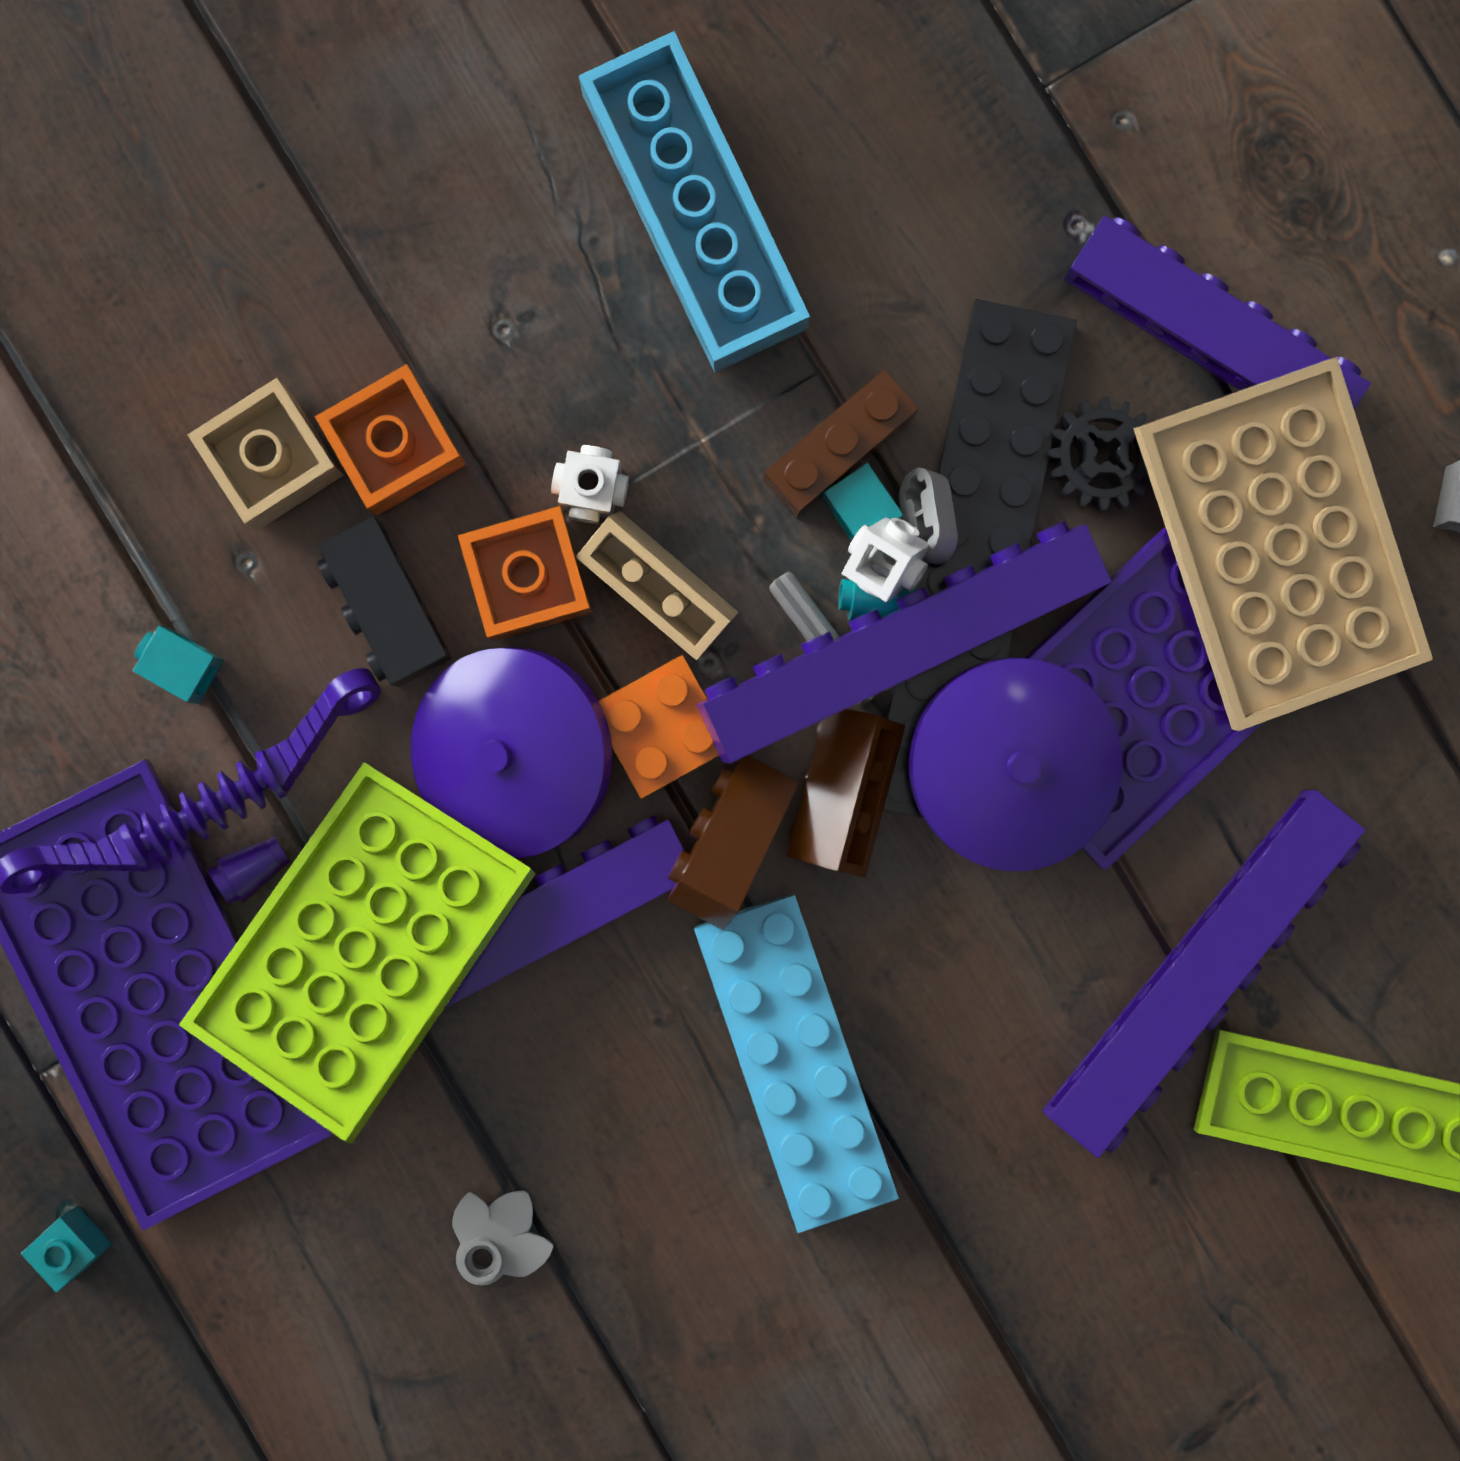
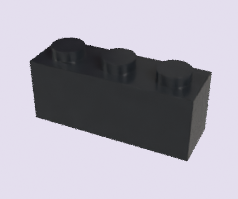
[317,516,453,687]

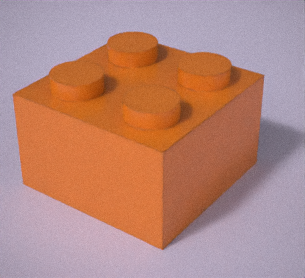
[315,364,466,516]
[458,506,593,642]
[598,655,720,799]

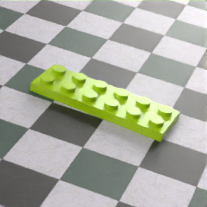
[1194,1028,1460,1192]

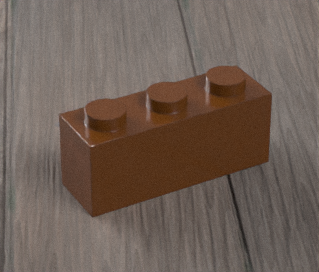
[763,369,919,519]
[786,708,906,877]
[667,755,800,930]

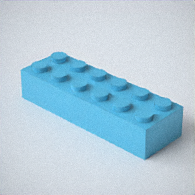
[579,31,810,373]
[694,892,899,1233]

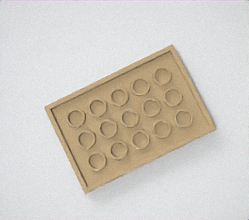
[1134,357,1433,731]

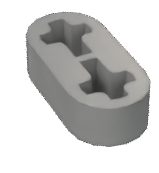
[899,467,958,565]

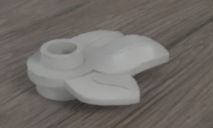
[452,1191,554,1285]

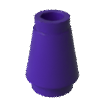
[207,836,290,906]

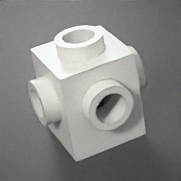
[551,445,629,524]
[841,517,930,602]

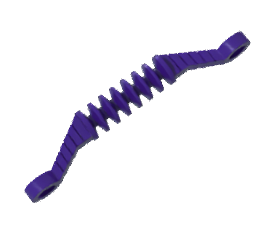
[0,668,381,894]

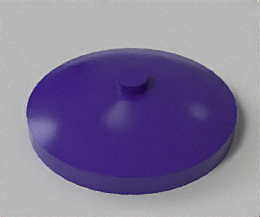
[411,647,612,858]
[909,658,1122,871]

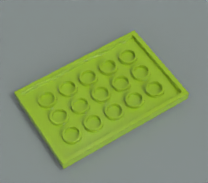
[179,762,536,1144]

